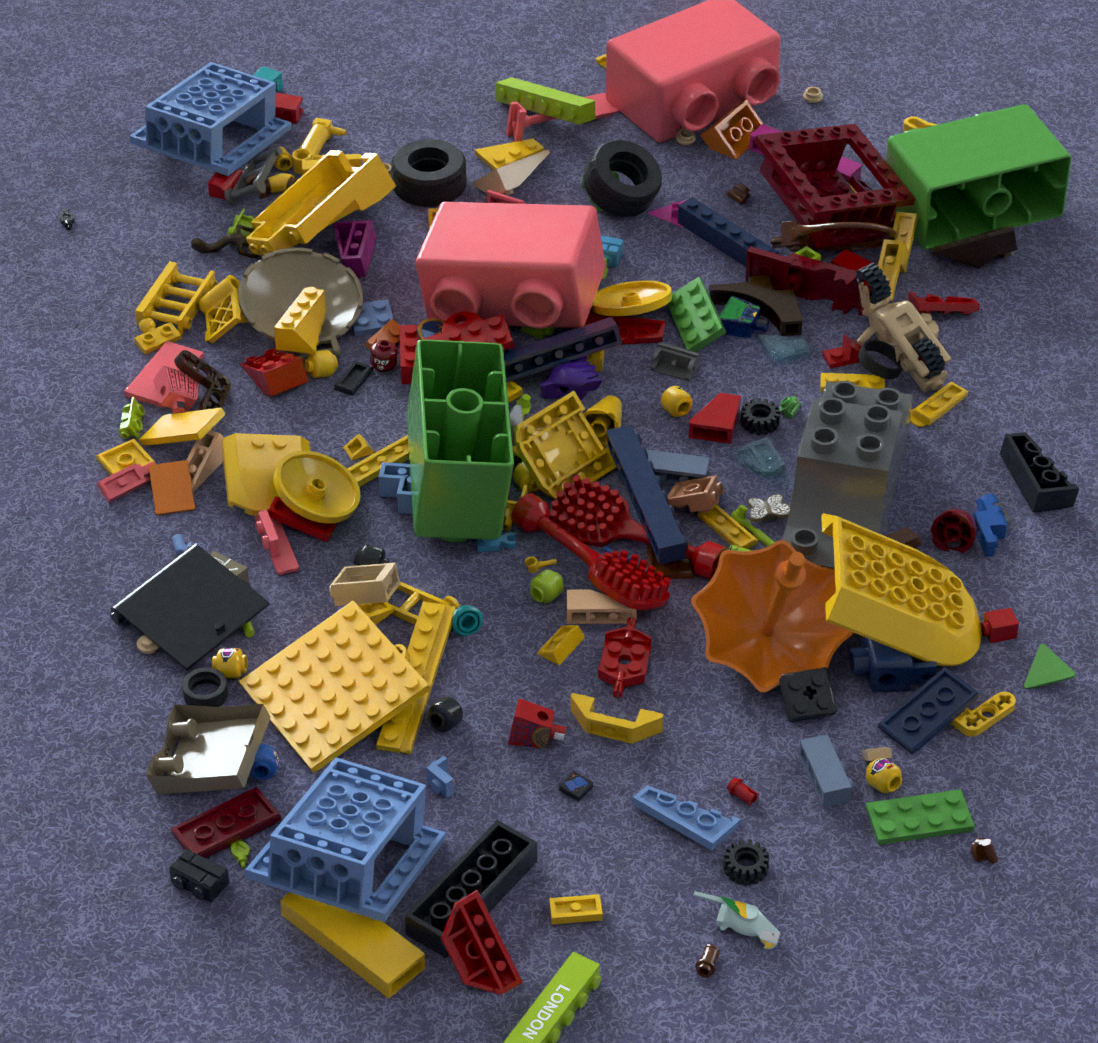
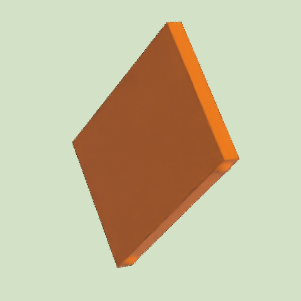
[148,460,196,515]

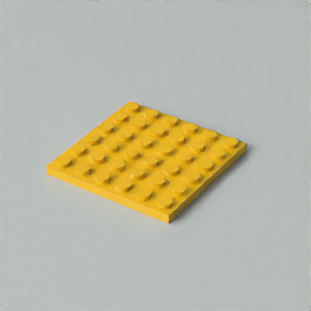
[239,600,431,773]

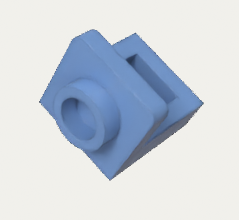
[426,756,454,798]

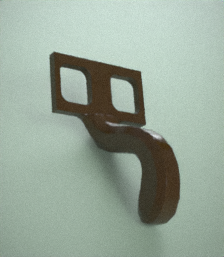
[191,224,258,258]

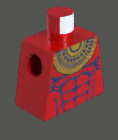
[508,698,566,749]

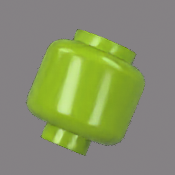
[530,569,564,604]

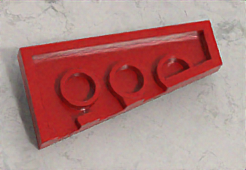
[584,313,666,345]

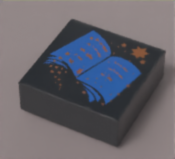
[559,771,593,802]

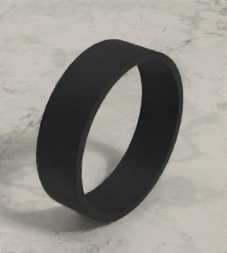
[858,339,903,379]

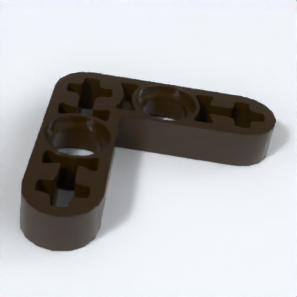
[174,350,231,411]

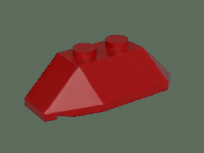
[441,891,523,995]

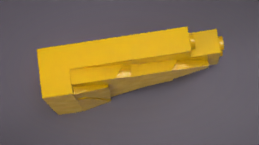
[245,150,396,256]

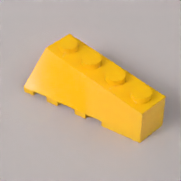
[274,287,327,355]

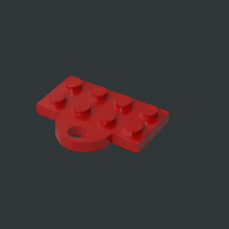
[422,312,514,350]

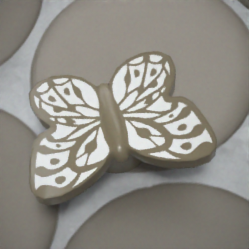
[747,494,790,522]

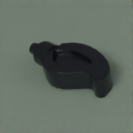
[59,208,75,230]

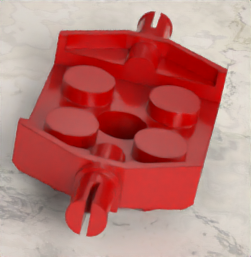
[598,617,652,698]

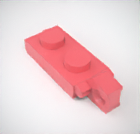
[97,461,154,503]

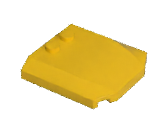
[513,391,616,500]
[221,433,310,516]

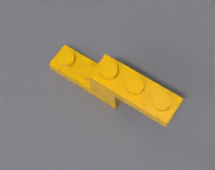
[878,212,918,301]

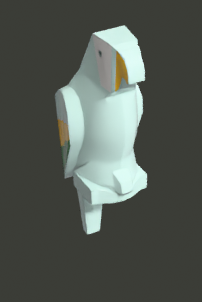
[694,891,780,950]

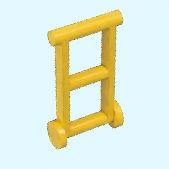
[390,582,460,625]

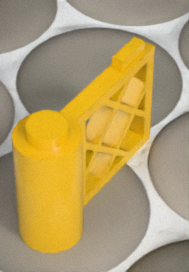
[199,275,241,344]

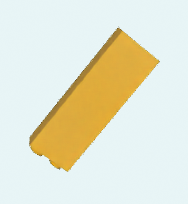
[280,892,426,998]

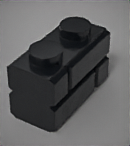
[169,849,229,903]

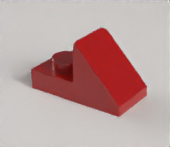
[822,334,862,369]

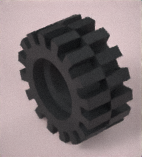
[741,398,780,435]
[724,840,769,886]

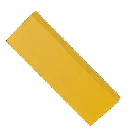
[912,381,968,425]
[698,504,758,549]

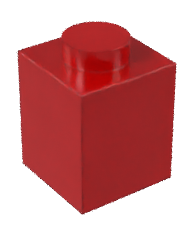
[981,608,1019,643]

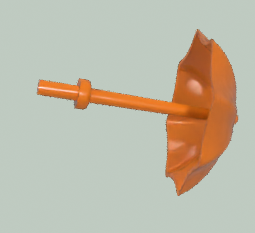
[691,540,853,692]

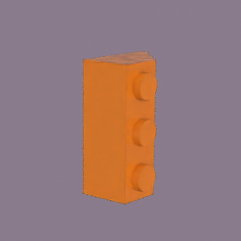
[701,100,763,160]

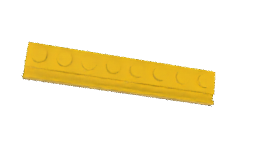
[376,601,456,755]

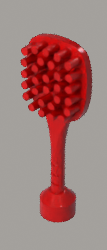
[549,475,728,580]
[511,493,671,610]

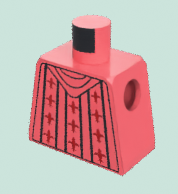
[153,365,199,414]

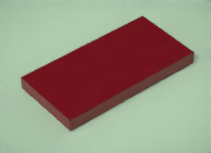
[171,787,282,858]

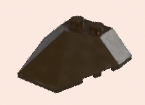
[930,226,1018,269]

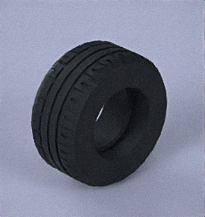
[391,139,467,207]
[583,140,662,217]

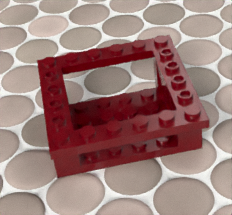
[754,124,916,248]

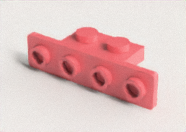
[254,510,299,575]

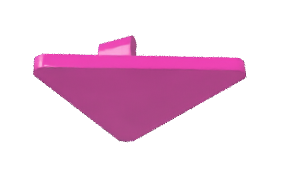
[649,200,686,227]

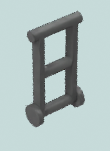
[225,147,282,205]

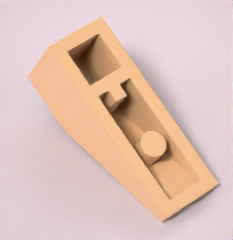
[187,430,224,492]
[567,589,637,624]

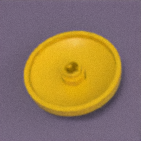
[591,281,672,316]
[274,451,360,523]

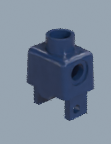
[849,637,937,692]

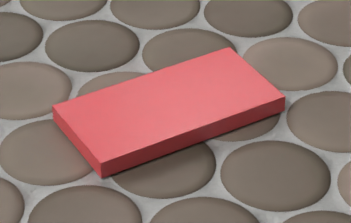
[124,341,204,407]

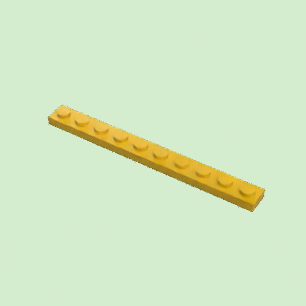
[347,381,523,487]

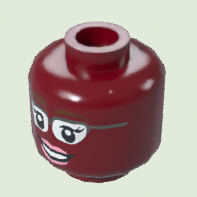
[370,340,398,372]

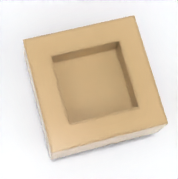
[862,747,892,762]

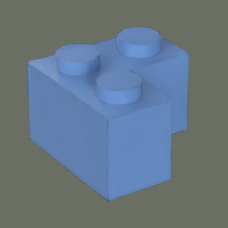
[378,462,413,514]

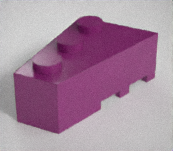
[333,220,377,277]

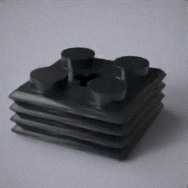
[779,667,837,722]

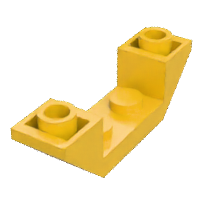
[571,693,664,744]

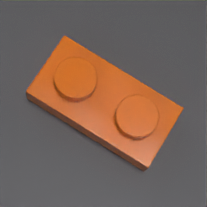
[364,319,400,351]

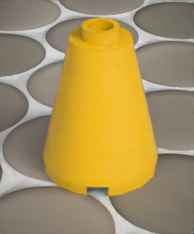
[583,395,622,448]

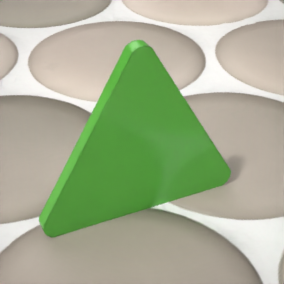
[1024,644,1076,689]

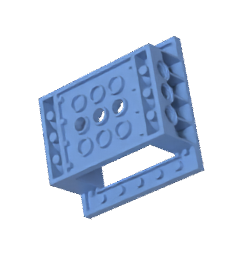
[129,62,292,176]
[245,757,446,922]

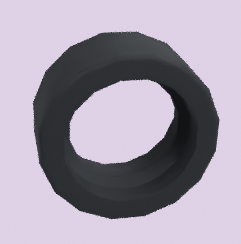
[182,668,228,707]

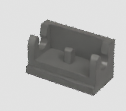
[651,342,699,382]

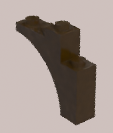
[709,275,803,337]

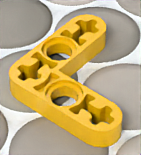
[950,692,1016,737]

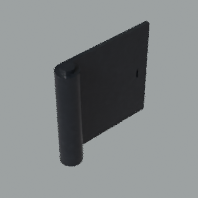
[110,544,270,671]

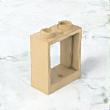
[329,563,400,606]

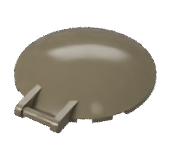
[238,248,363,363]

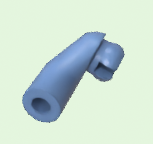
[172,534,196,555]

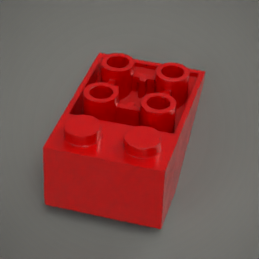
[240,348,309,396]

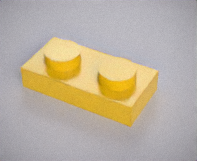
[549,894,603,924]

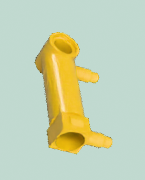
[292,117,347,174]

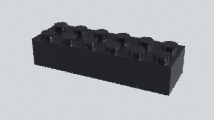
[405,820,537,958]

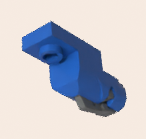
[974,494,1011,557]

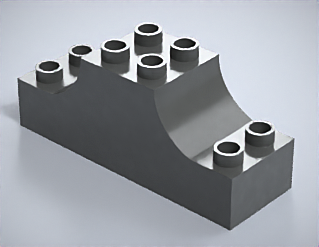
[782,381,913,570]

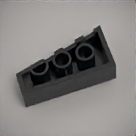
[1000,432,1079,512]

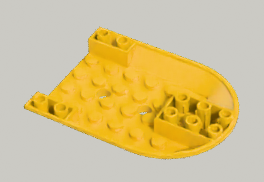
[821,513,982,667]

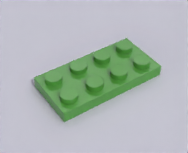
[667,277,726,352]
[865,789,975,845]

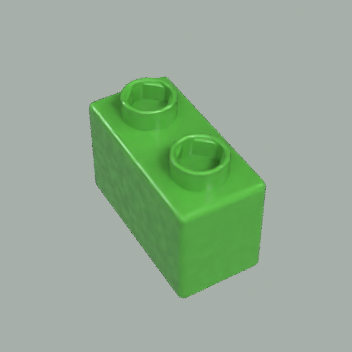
[883,104,1072,250]
[407,339,514,543]

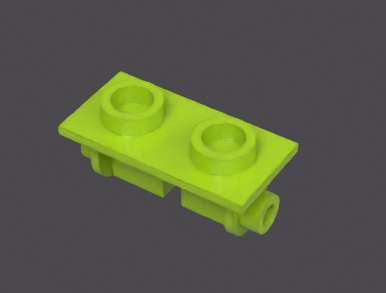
[227,208,254,246]
[119,397,145,439]

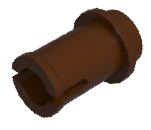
[695,944,720,978]

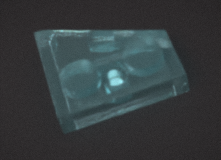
[758,334,813,364]
[730,437,786,478]

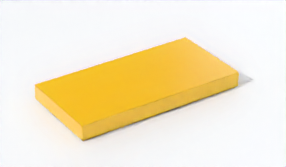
[139,408,225,446]

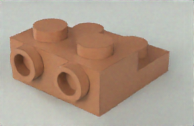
[667,475,724,513]

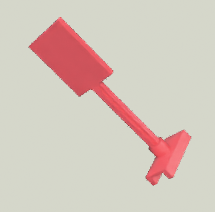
[506,93,620,142]

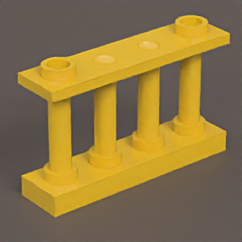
[135,261,218,335]

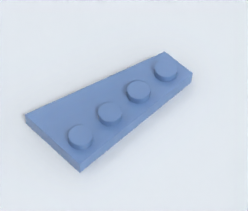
[632,785,741,851]

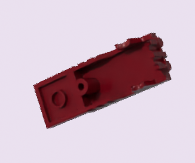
[745,246,864,316]

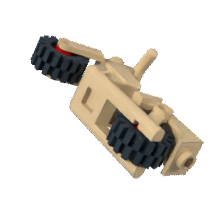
[856,263,952,393]

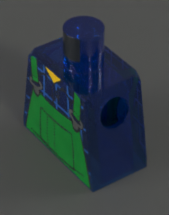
[719,296,769,338]

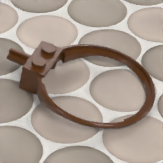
[770,220,897,252]

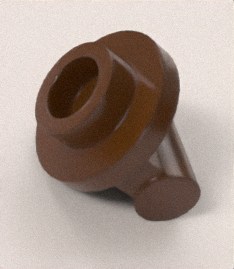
[727,183,751,205]
[971,837,998,864]

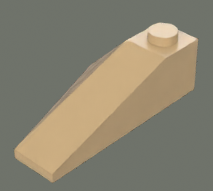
[472,149,550,196]

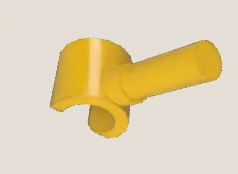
[525,557,557,573]

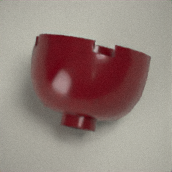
[931,508,977,554]

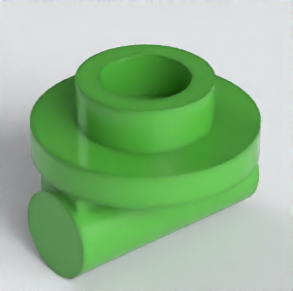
[780,396,801,419]

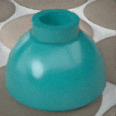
[452,605,483,636]

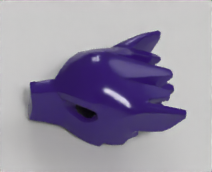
[540,355,602,400]

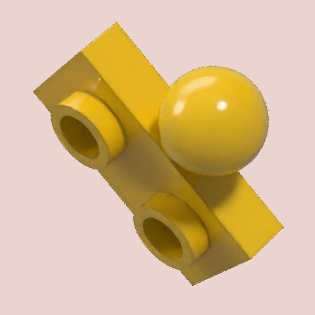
[134,318,181,355]

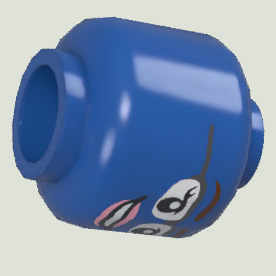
[249,744,279,780]

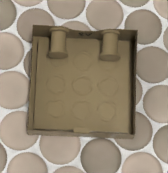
[146,704,270,794]

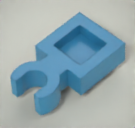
[477,532,516,552]

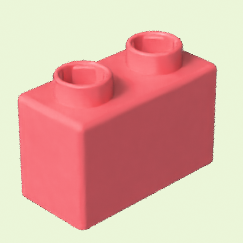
[606,0,781,143]
[415,202,606,329]

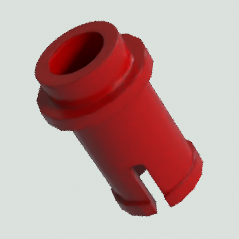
[727,777,759,806]

